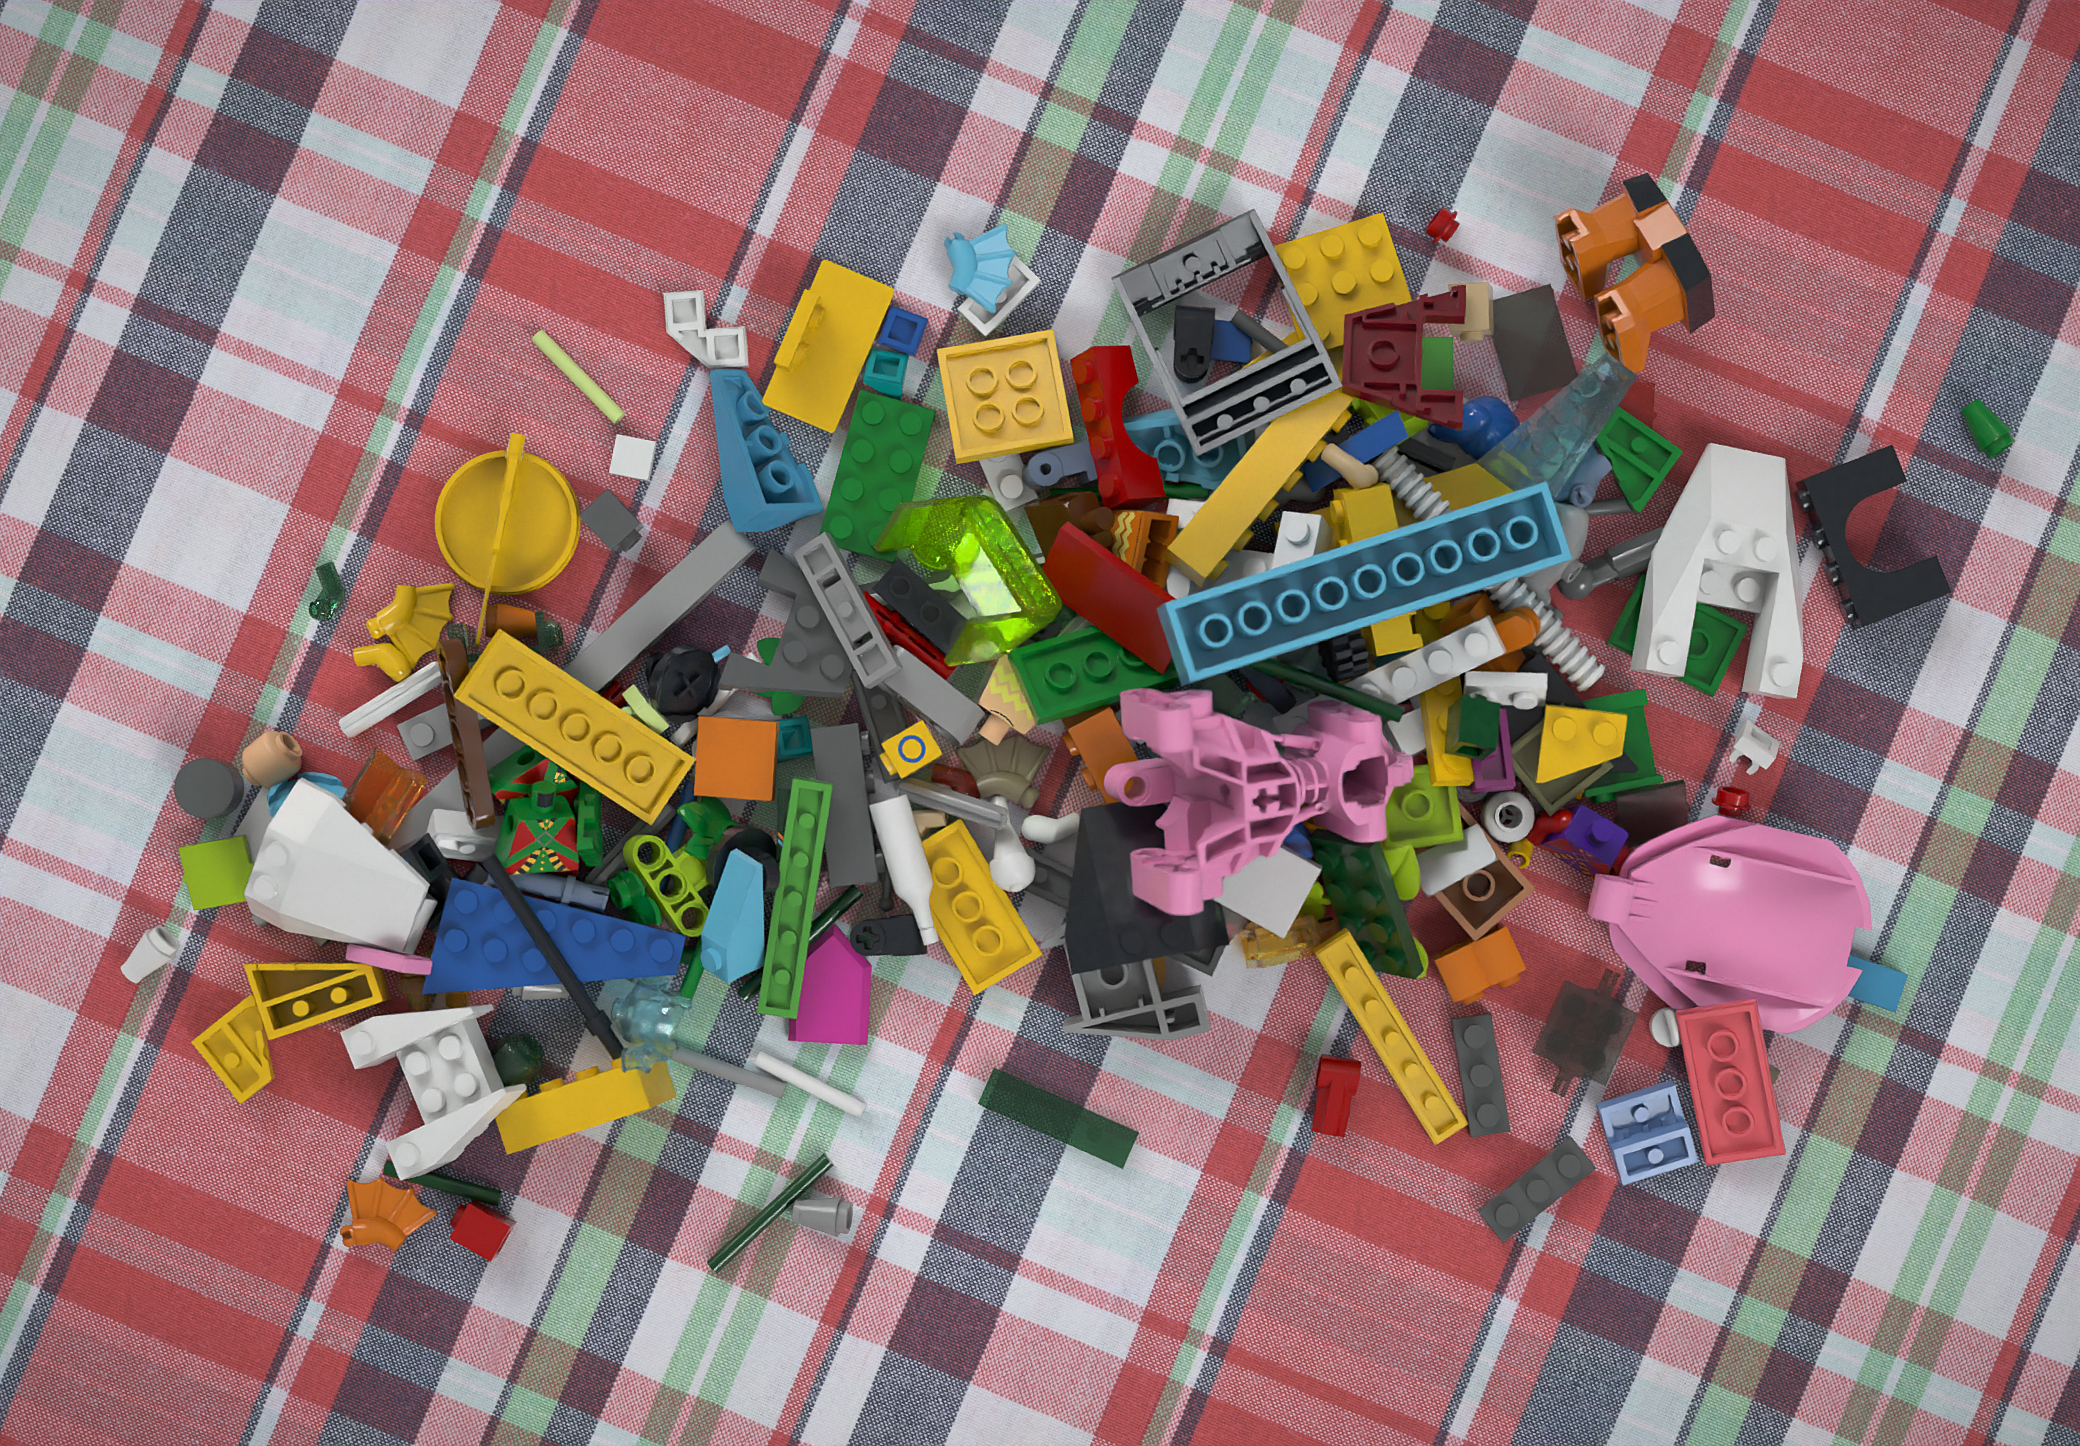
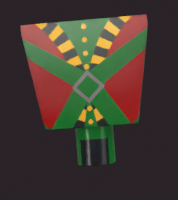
[487,744,580,807]
[495,781,579,875]

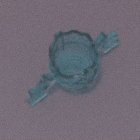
[611,976,692,1074]

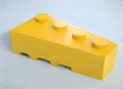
[1330,481,1424,656]
[495,1052,677,1155]

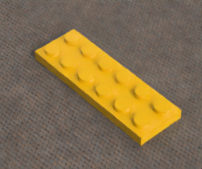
[454,629,696,826]

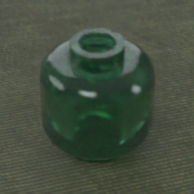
[489,1032,544,1087]

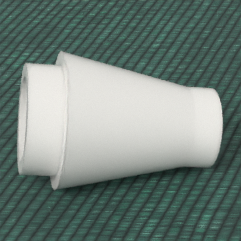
[121,925,180,983]

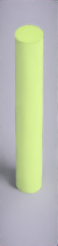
[531,329,626,424]

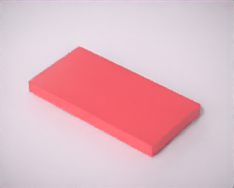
[1676,998,1786,1166]

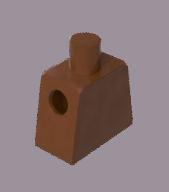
[1024,491,1115,561]

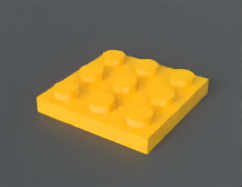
[1274,212,1412,353]
[936,329,1074,464]

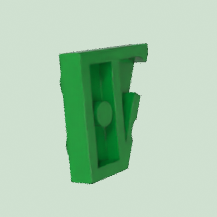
[1593,406,1683,515]
[574,780,603,867]

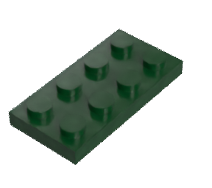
[1308,828,1424,980]

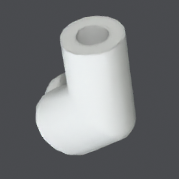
[1021,812,1080,844]

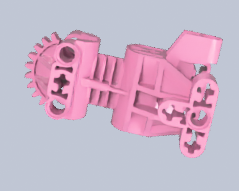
[1104,689,1414,915]

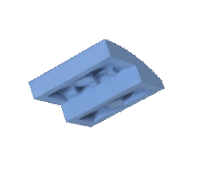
[1596,1080,1698,1185]

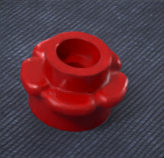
[1424,206,1460,244]
[1712,786,1751,817]

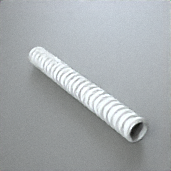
[1371,445,1605,692]

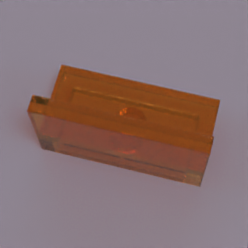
[342,748,428,846]

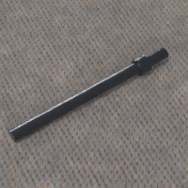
[481,853,627,1060]

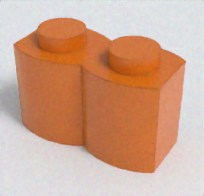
[1431,923,1526,1005]

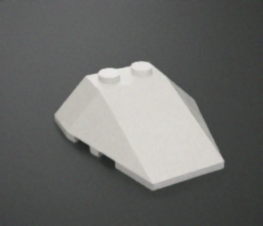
[244,778,430,953]

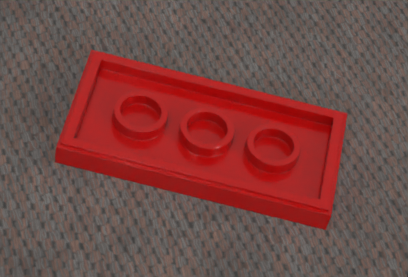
[1036,522,1177,675]

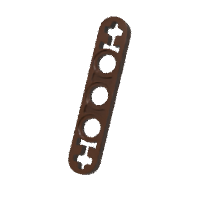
[436,637,495,830]

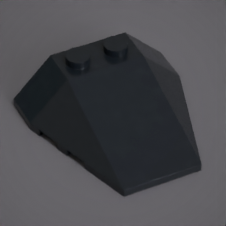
[1064,801,1230,975]

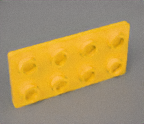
[762,260,895,434]

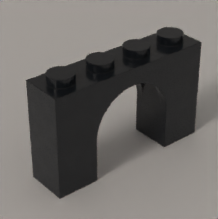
[1794,445,1952,629]

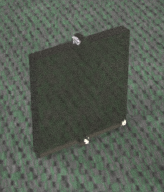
[1613,780,1691,847]

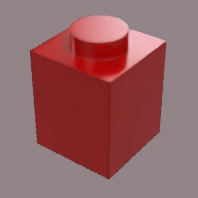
[449,1200,516,1262]

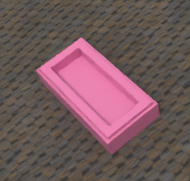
[345,944,433,975]

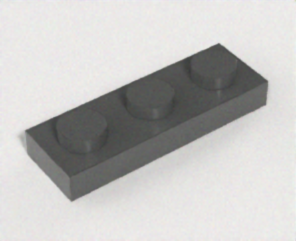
[1450,1013,1510,1138]
[1477,1136,1596,1243]

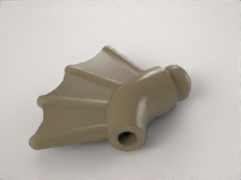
[955,735,1051,808]

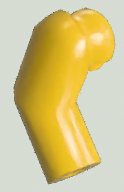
[353,643,411,682]

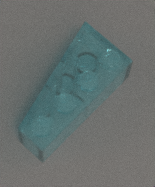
[1475,352,1638,499]

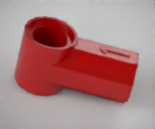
[1310,1054,1361,1137]

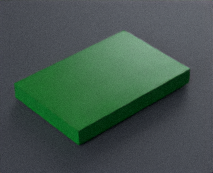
[1605,573,1749,697]

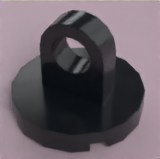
[646,644,721,724]
[705,824,780,895]

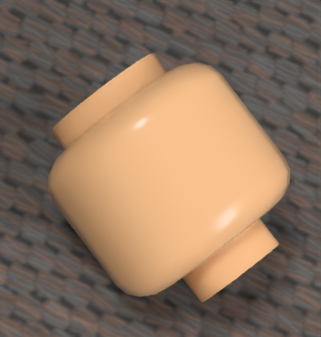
[242,731,302,789]

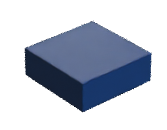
[878,305,929,357]
[1210,319,1252,365]

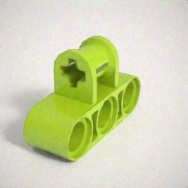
[623,835,709,937]

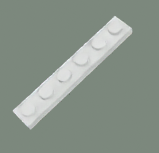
[1272,615,1507,735]

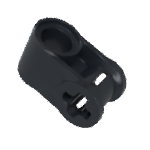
[1173,305,1215,384]
[850,914,928,956]

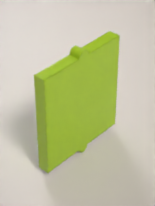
[178,834,255,911]

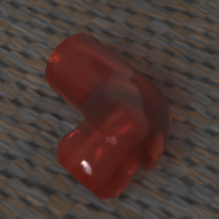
[931,762,981,799]

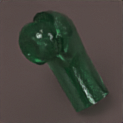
[308,562,345,621]

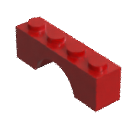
[1070,345,1166,510]

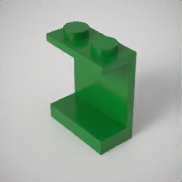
[1581,689,1664,804]

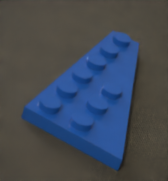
[421,878,687,995]

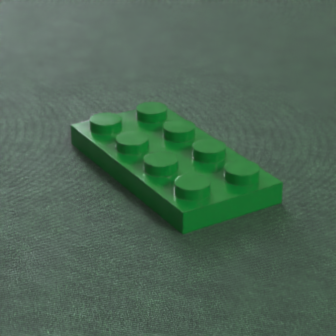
[819,390,936,563]
[1008,626,1181,726]

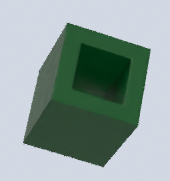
[1444,694,1501,761]

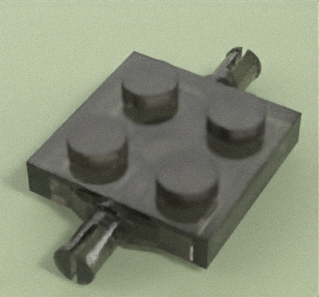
[1531,968,1639,1098]

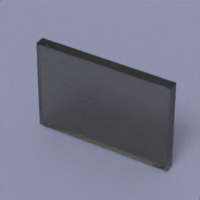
[1492,284,1579,402]

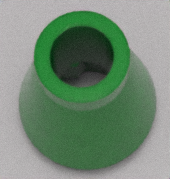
[1960,398,2016,459]

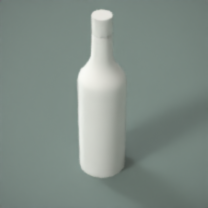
[869,794,939,945]

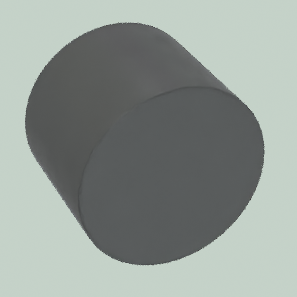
[174,758,244,818]

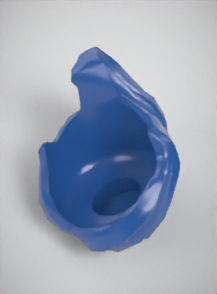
[1428,396,1521,462]

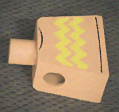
[978,646,1036,746]

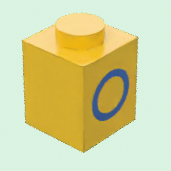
[879,720,943,779]

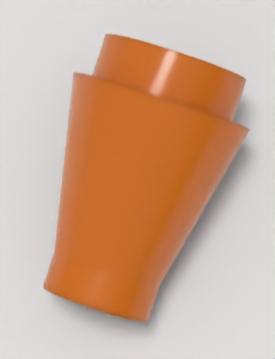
[485,602,542,638]

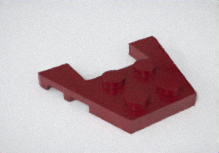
[1342,285,1466,430]

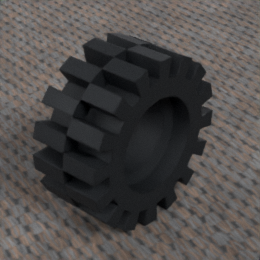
[1316,629,1369,682]

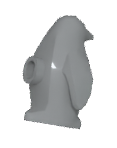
[1517,502,1589,606]

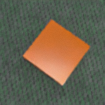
[694,715,779,801]

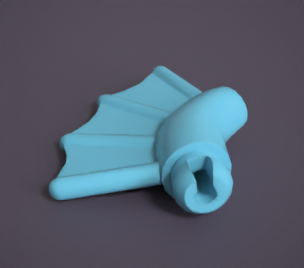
[944,224,1016,313]

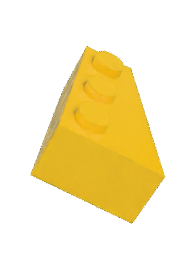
[243,962,392,1040]

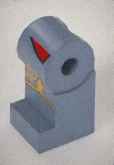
[1022,440,1098,491]

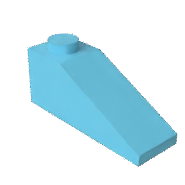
[701,849,765,983]

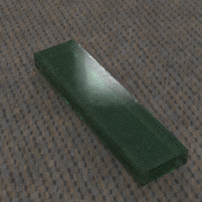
[978,1067,1139,1169]

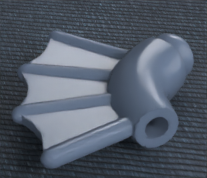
[1545,442,1612,508]

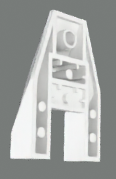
[1630,443,1803,699]

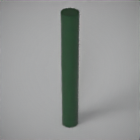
[383,1160,502,1206]

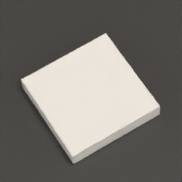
[1213,844,1323,938]

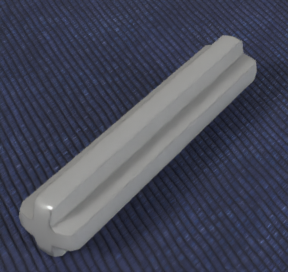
[898,776,1008,830]

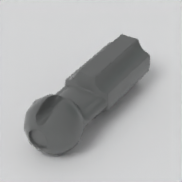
[1557,527,1663,600]

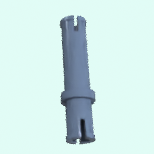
[487,872,610,913]

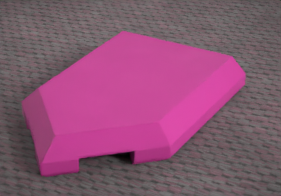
[788,924,872,1045]

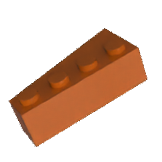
[1061,705,1138,806]

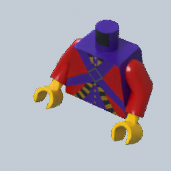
[1507,805,1632,880]

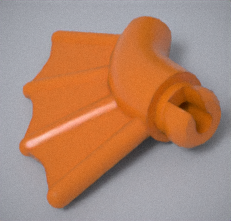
[340,1177,437,1252]

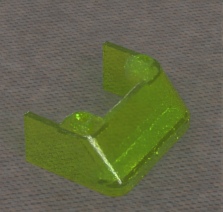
[874,494,1062,666]

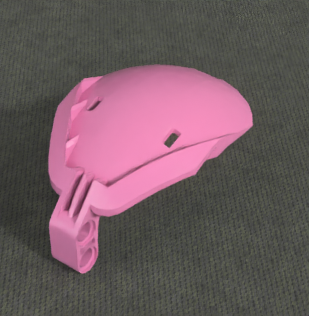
[1587,815,1872,1034]

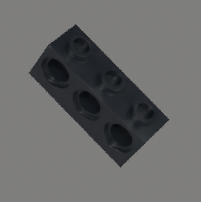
[872,559,989,668]

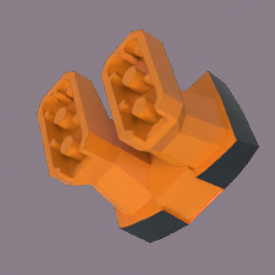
[1553,173,1715,379]

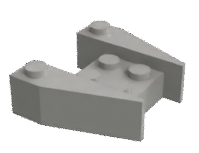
[1041,922,1211,1040]

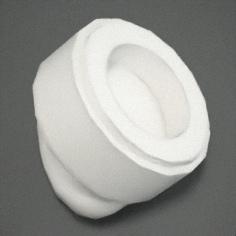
[1649,1007,1682,1047]

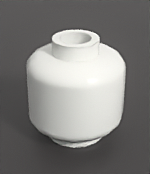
[1480,791,1535,843]

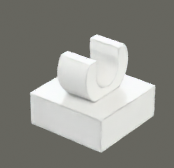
[1729,720,1780,775]

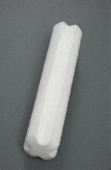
[339,662,442,738]

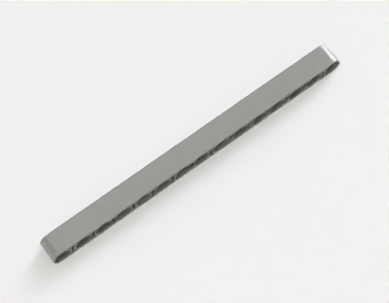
[310,519,757,948]

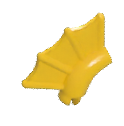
[366,583,455,669]

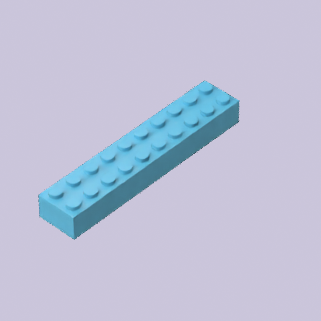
[1156,482,1572,686]

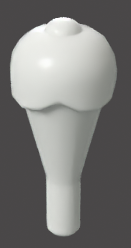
[989,795,1036,892]

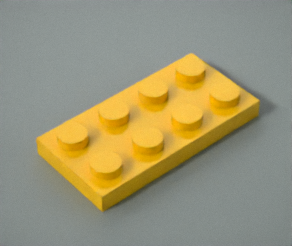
[922,818,1043,996]

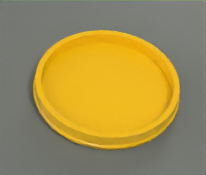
[435,450,581,595]

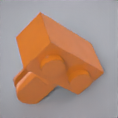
[1438,592,1541,673]

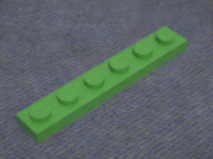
[757,777,834,1019]

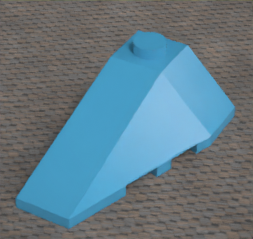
[710,369,823,532]

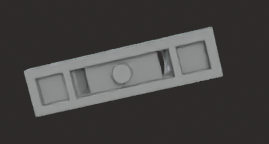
[793,532,903,689]

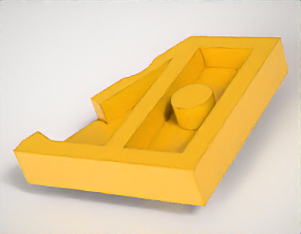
[1535,704,1627,783]
[191,994,275,1104]

